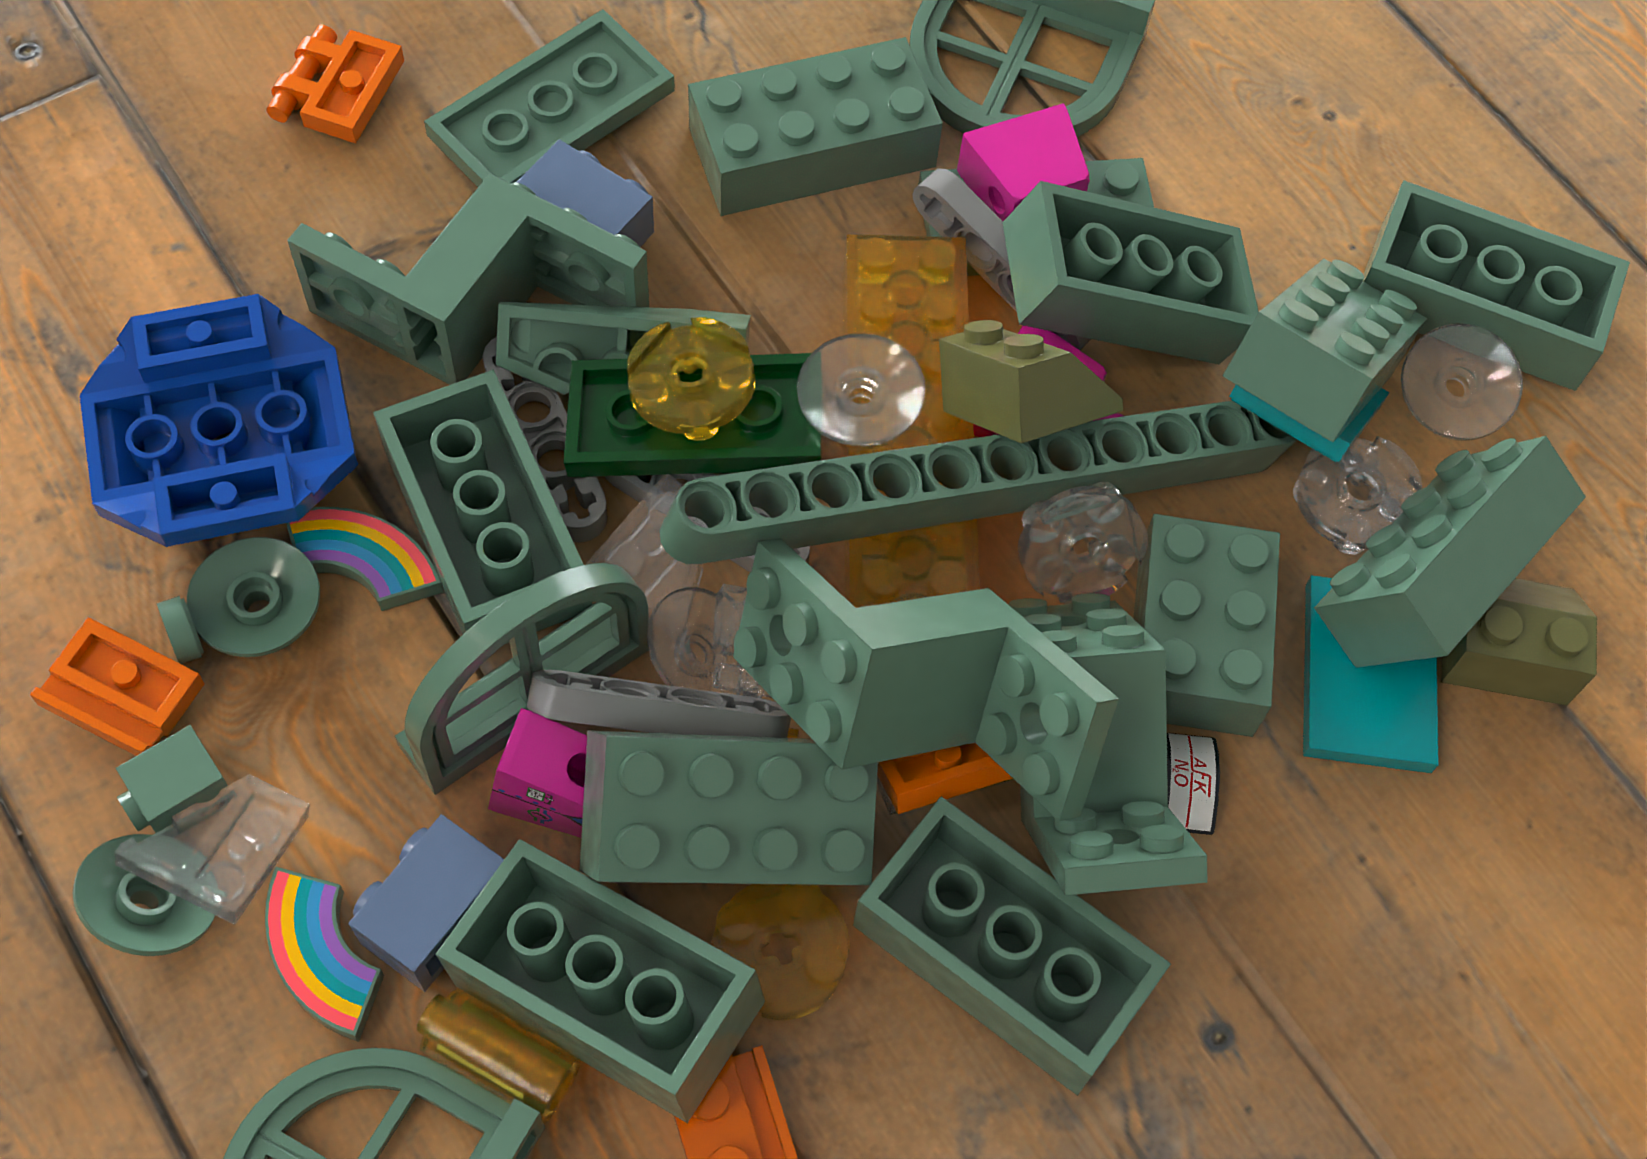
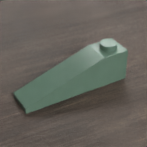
[496,302,751,394]

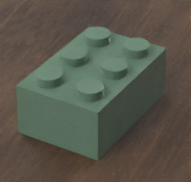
[1133,514,1280,737]

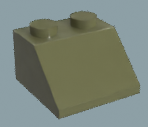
[939,320,1123,444]
[1441,578,1597,706]

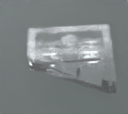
[585,474,708,649]
[115,774,310,925]

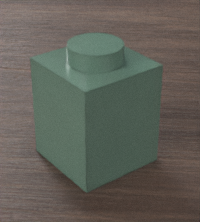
[116,725,237,840]

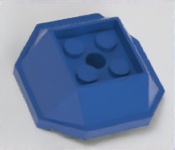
[80,294,358,547]

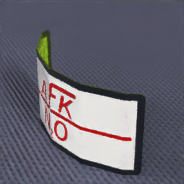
[1167,732,1220,835]

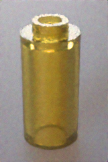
[416,988,581,1124]

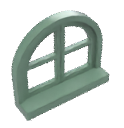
[909,0,1156,137]
[395,563,651,795]
[223,1048,545,1159]

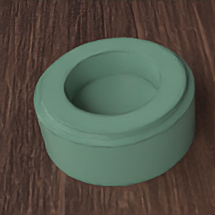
[157,596,204,664]

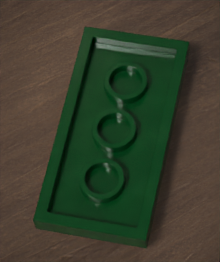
[564,353,822,477]

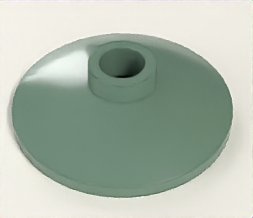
[187,537,320,657]
[73,834,219,956]

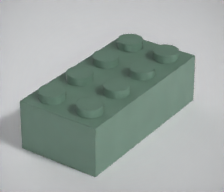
[688,37,943,216]
[1363,180,1630,391]
[1002,181,1259,364]
[1223,259,1427,443]
[373,369,592,644]
[1314,436,1586,668]
[579,730,878,885]
[853,796,1171,1096]
[435,839,765,1124]

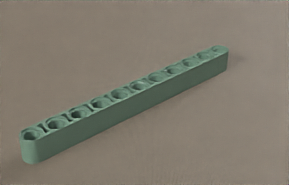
[660,401,1297,564]

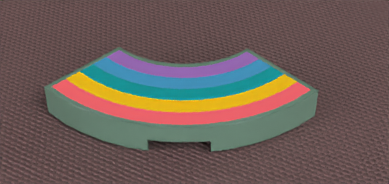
[286,507,443,611]
[265,866,384,1042]

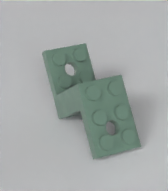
[287,173,649,385]
[733,539,1119,822]
[1008,593,1207,896]

